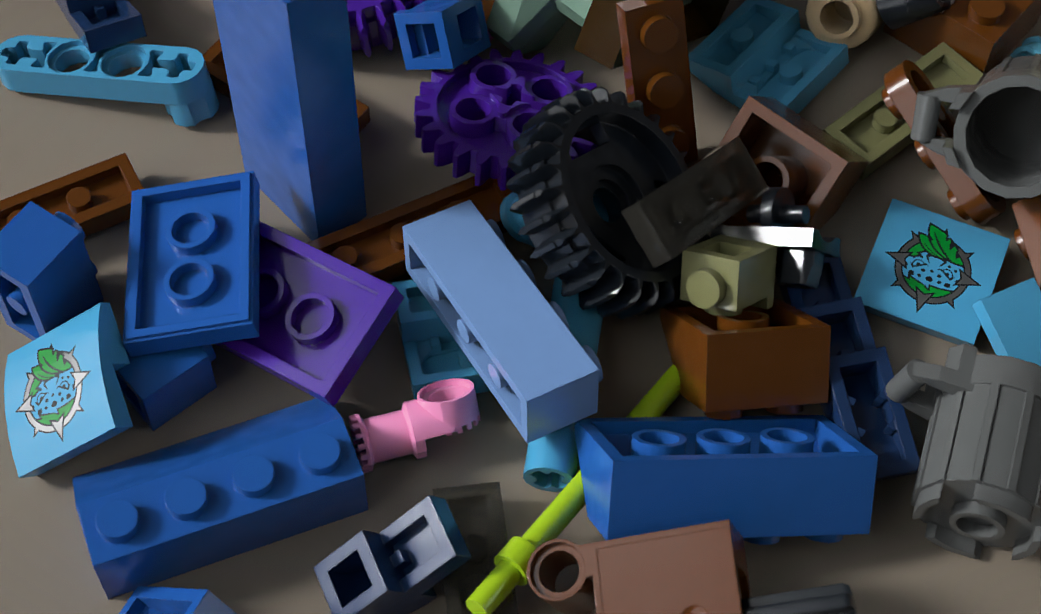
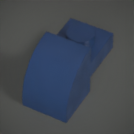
[313,495,472,614]

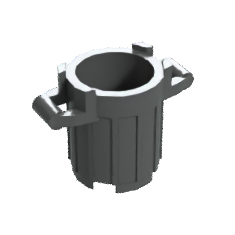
[910,53,1041,198]
[886,343,1041,560]

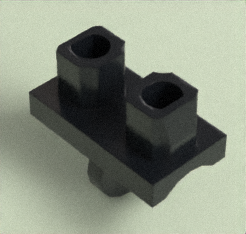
[710,187,841,290]

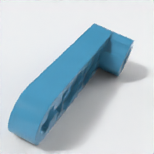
[0,35,219,127]

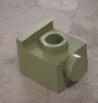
[680,234,777,316]

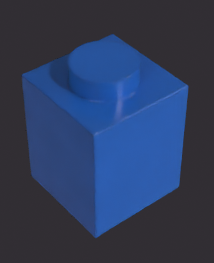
[115,344,217,431]

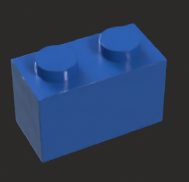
[0,201,104,341]

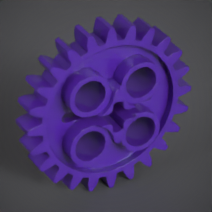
[414,49,598,191]

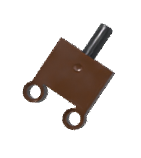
[526,519,857,614]

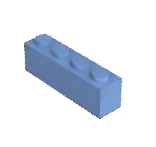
[402,200,603,444]

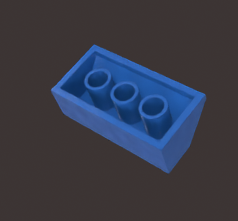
[72,398,368,599]
[574,415,878,545]

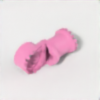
[349,378,481,473]

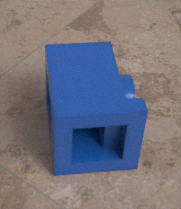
[393,0,491,70]

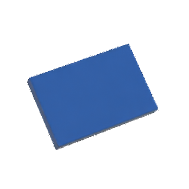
[123,171,260,357]

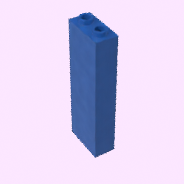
[213,0,367,241]

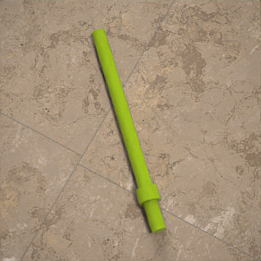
[466,364,681,614]

